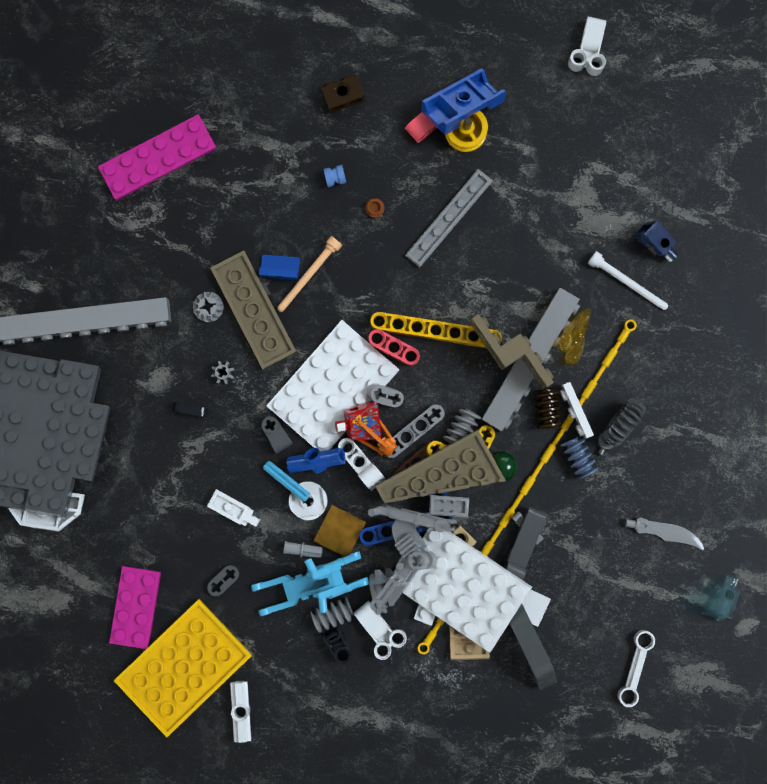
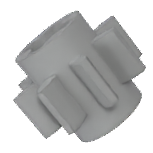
[211,361,235,384]

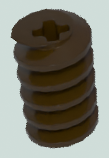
[535,389,561,429]

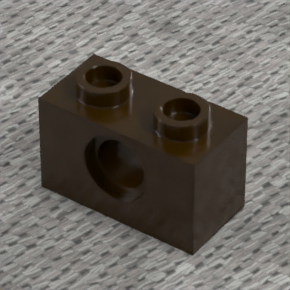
[321,75,365,114]

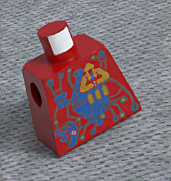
[335,401,382,440]

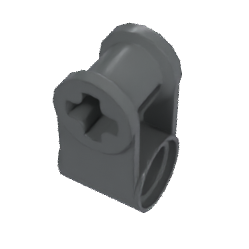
[262,417,293,454]

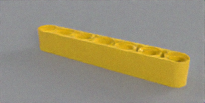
[371,312,502,348]

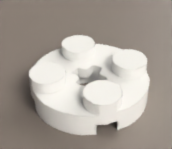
[289,482,328,520]

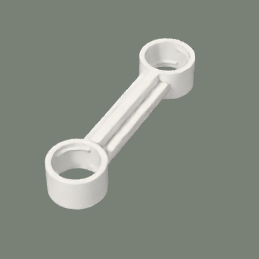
[617,630,655,707]

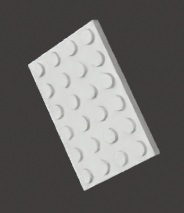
[267,320,399,451]
[403,528,532,653]

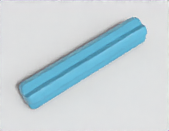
[263,461,310,501]

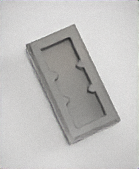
[429,495,469,517]

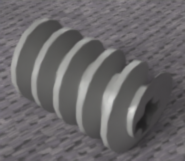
[443,408,482,444]
[310,597,353,633]

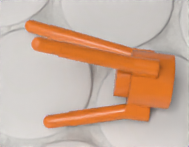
[358,420,397,457]

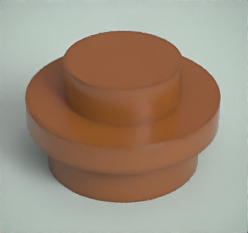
[366,198,385,218]

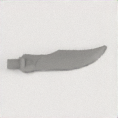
[625,517,704,550]

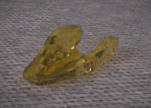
[557,308,591,365]

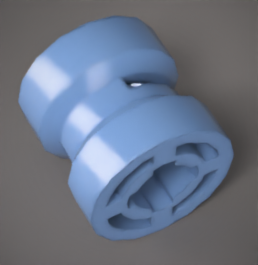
[324,165,346,187]

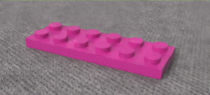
[98,114,217,201]

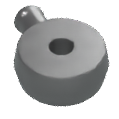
[597,433,614,456]

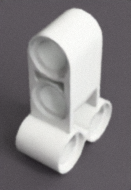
[568,16,606,76]
[338,438,386,491]
[353,601,407,660]

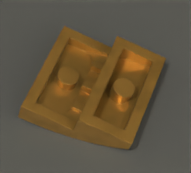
[313,505,366,557]

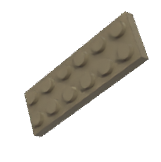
[210,251,296,369]

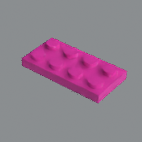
[109,566,161,649]

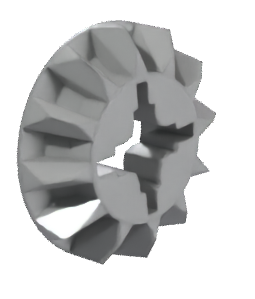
[193,292,224,322]

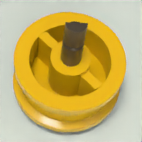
[445,111,488,152]

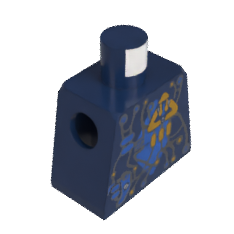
[634,220,678,262]

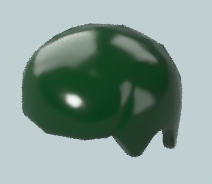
[492,451,517,482]

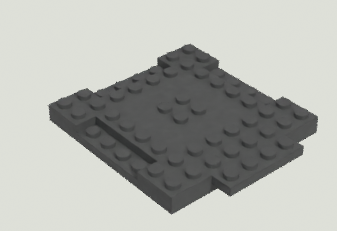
[0,351,110,518]

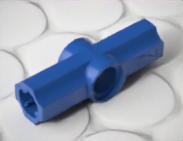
[286,448,346,473]

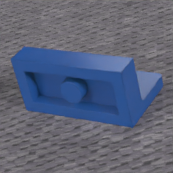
[259,255,300,281]

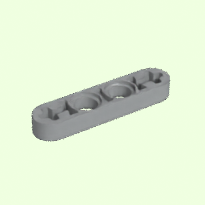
[388,405,445,458]

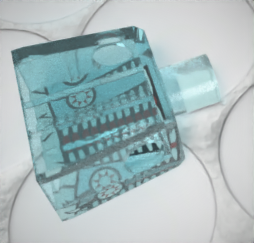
[702,575,741,622]

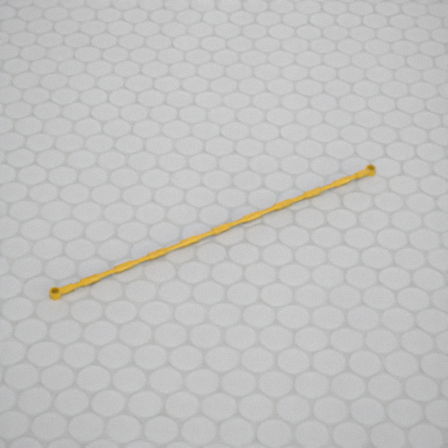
[418,320,637,654]

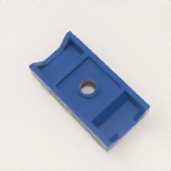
[421,68,506,135]

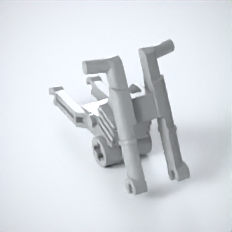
[368,506,457,610]

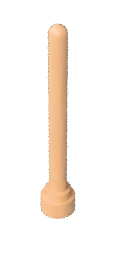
[277,236,343,312]

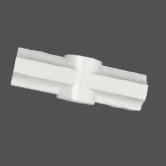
[230,681,251,743]

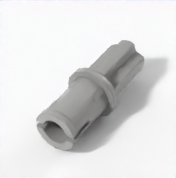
[283,541,323,558]

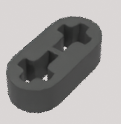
[207,565,240,596]

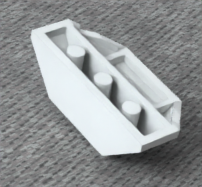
[8,493,85,531]

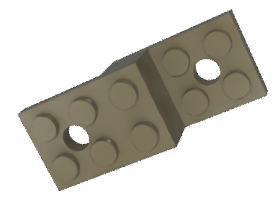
[470,314,554,389]

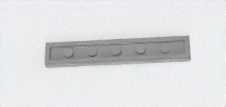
[405,169,493,268]

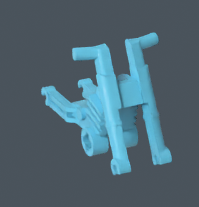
[251,551,369,617]

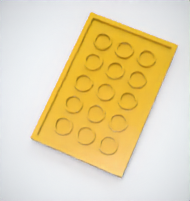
[114,599,252,737]

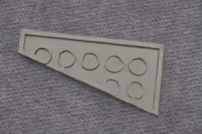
[375,429,506,503]

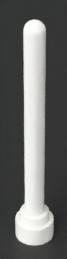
[587,251,668,310]

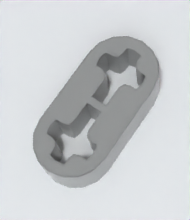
[367,384,404,407]

